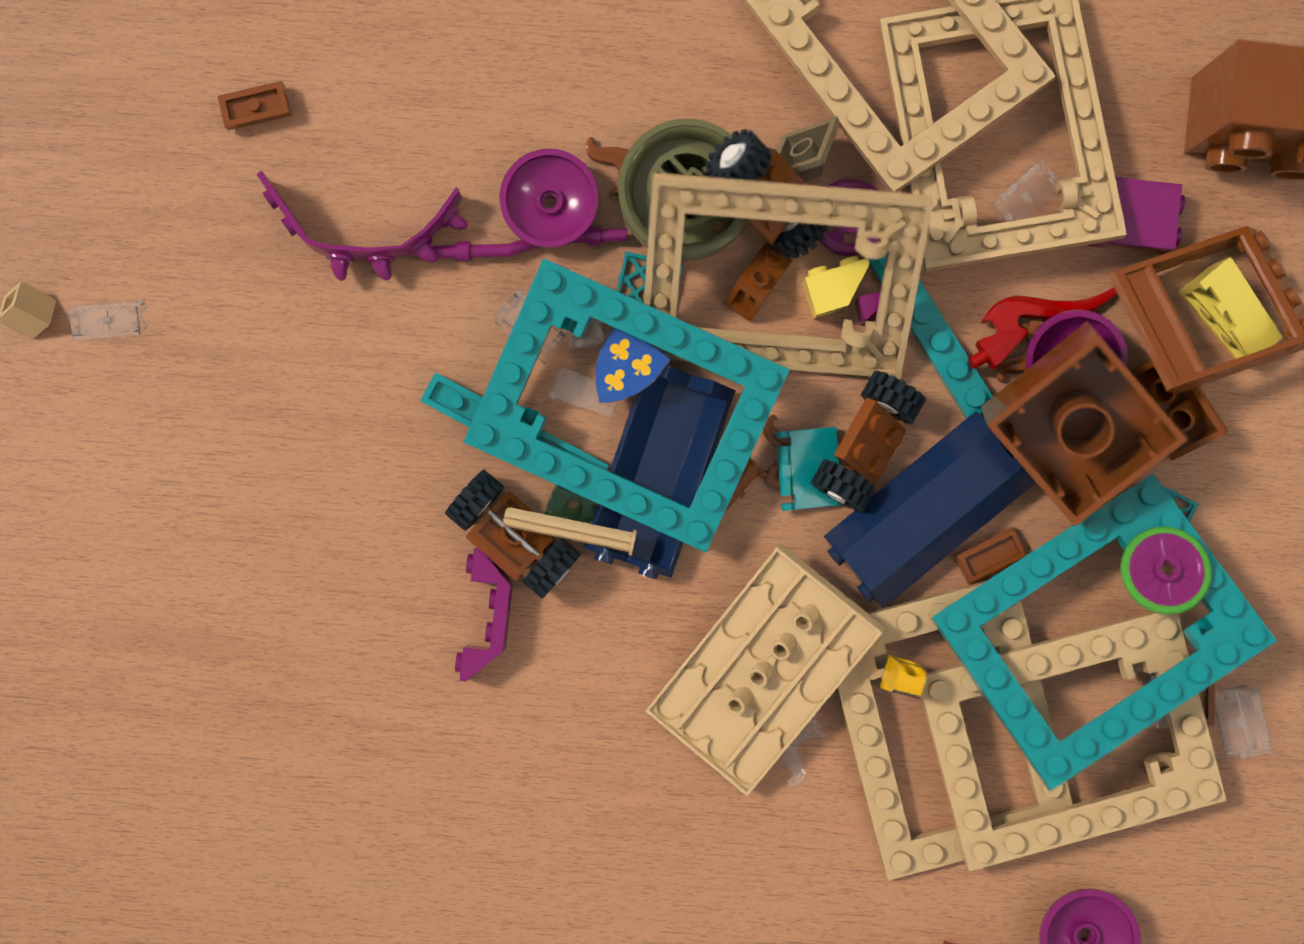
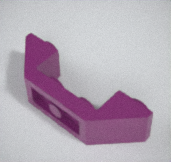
[455,548,513,681]

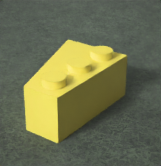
[1178,256,1283,359]

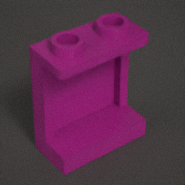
[1088,177,1185,254]

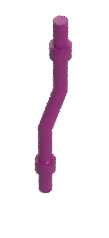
[432,226,628,261]

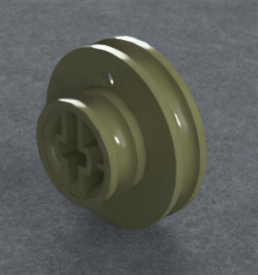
[618,119,747,261]

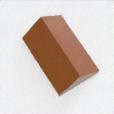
[1130,359,1229,461]

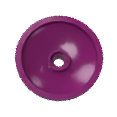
[499,149,599,248]
[1026,310,1128,369]
[1039,888,1141,944]

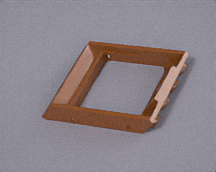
[1108,226,1304,394]

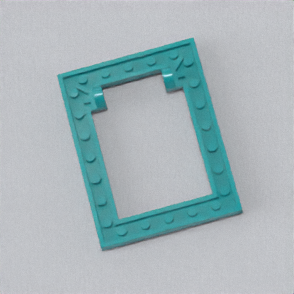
[463,258,790,552]
[931,474,1277,791]

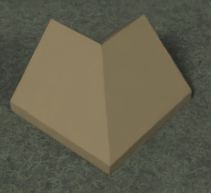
[777,117,840,182]

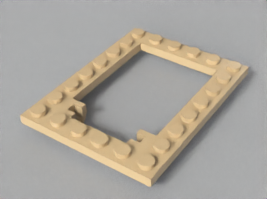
[743,0,1056,193]
[879,0,1127,272]
[644,173,933,379]
[837,580,1073,881]
[921,612,1227,872]

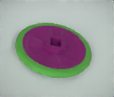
[1121,527,1212,615]

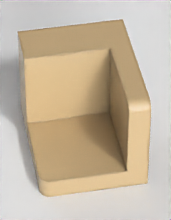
[0,281,56,339]

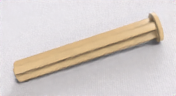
[503,507,637,556]

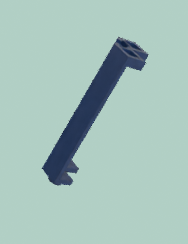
[583,365,736,580]
[824,411,1036,608]

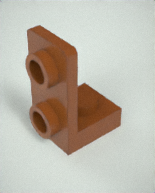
[723,243,792,322]

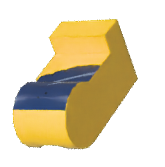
[880,655,926,699]

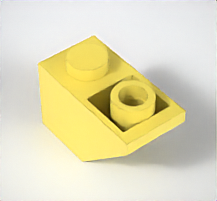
[802,256,870,319]

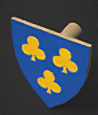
[596,327,671,404]

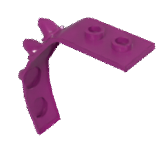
[256,171,468,281]

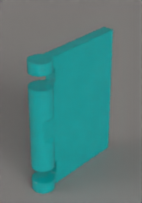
[776,427,842,511]

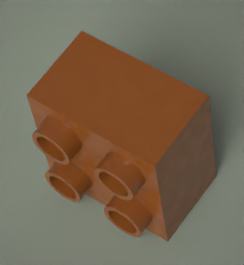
[1184,39,1304,180]
[981,321,1187,526]

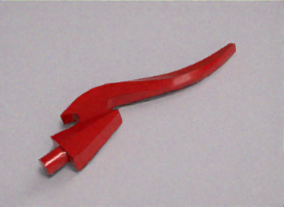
[968,287,1117,370]

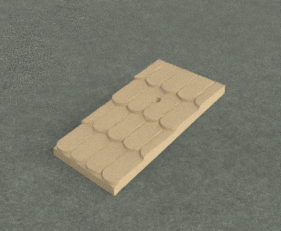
[645,543,886,796]

